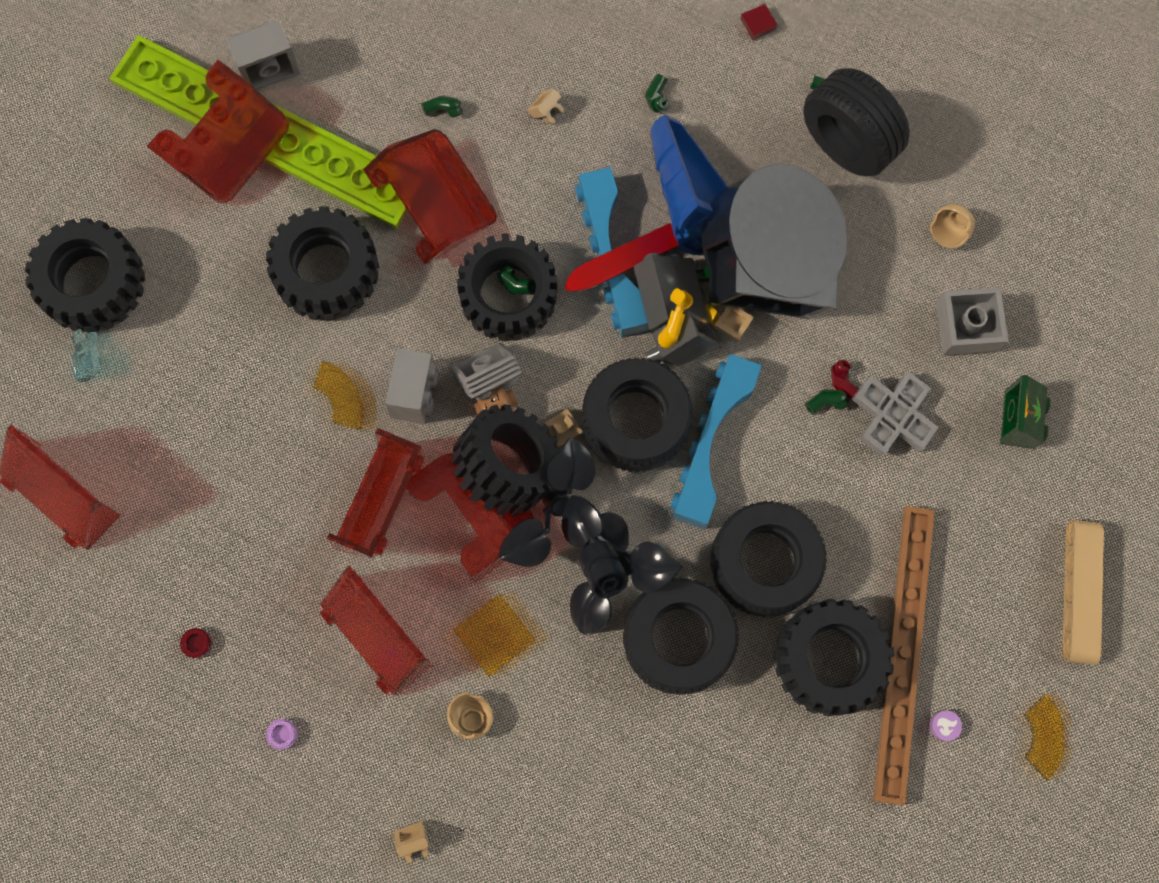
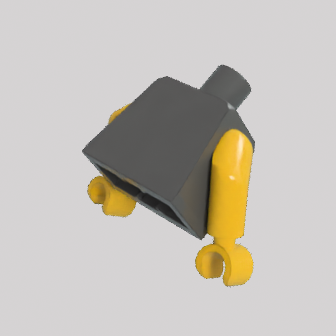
[647,288,720,366]

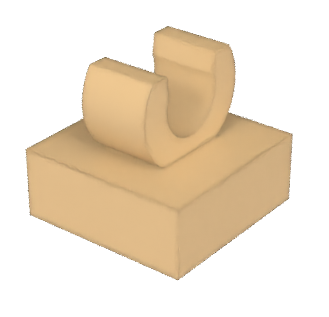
[527,89,564,124]
[714,307,754,343]
[543,409,583,449]
[393,821,429,863]

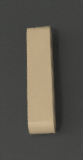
[1063,520,1104,665]

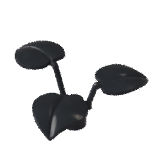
[498,437,629,567]
[561,495,682,635]

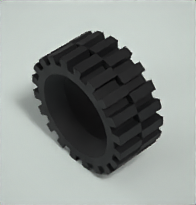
[457,234,557,341]
[451,404,560,516]

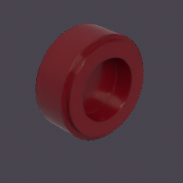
[180,628,212,659]

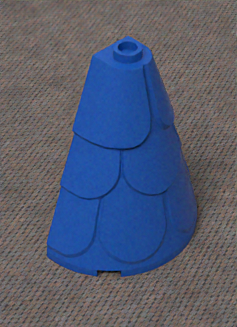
[650,114,728,255]

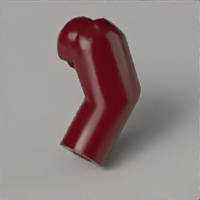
[831,359,859,402]

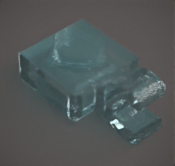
[72,329,101,382]

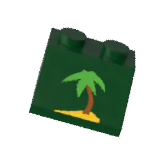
[1000,375,1050,449]

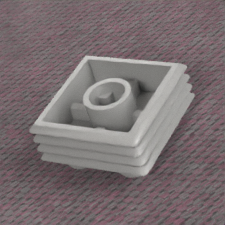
[452,343,522,400]

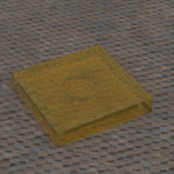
[453,594,536,677]

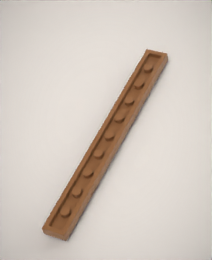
[873,506,935,806]

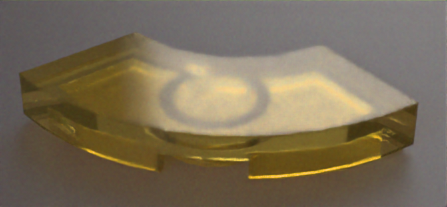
[313,361,363,431]
[1023,694,1065,780]

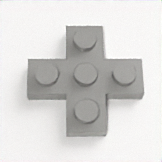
[852,371,938,456]

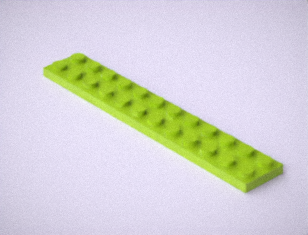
[109,35,424,230]

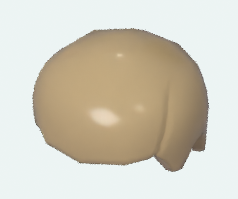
[930,203,975,249]
[447,692,493,740]

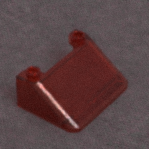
[363,129,497,264]
[0,424,120,550]
[327,428,425,559]
[319,565,433,696]

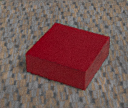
[740,4,778,40]

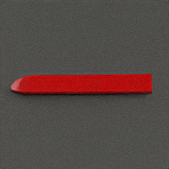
[565,222,679,292]

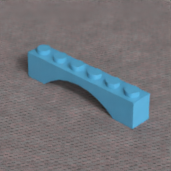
[574,167,651,338]
[670,354,762,530]

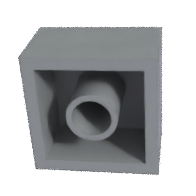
[227,20,300,92]
[936,287,1009,355]
[385,348,439,424]

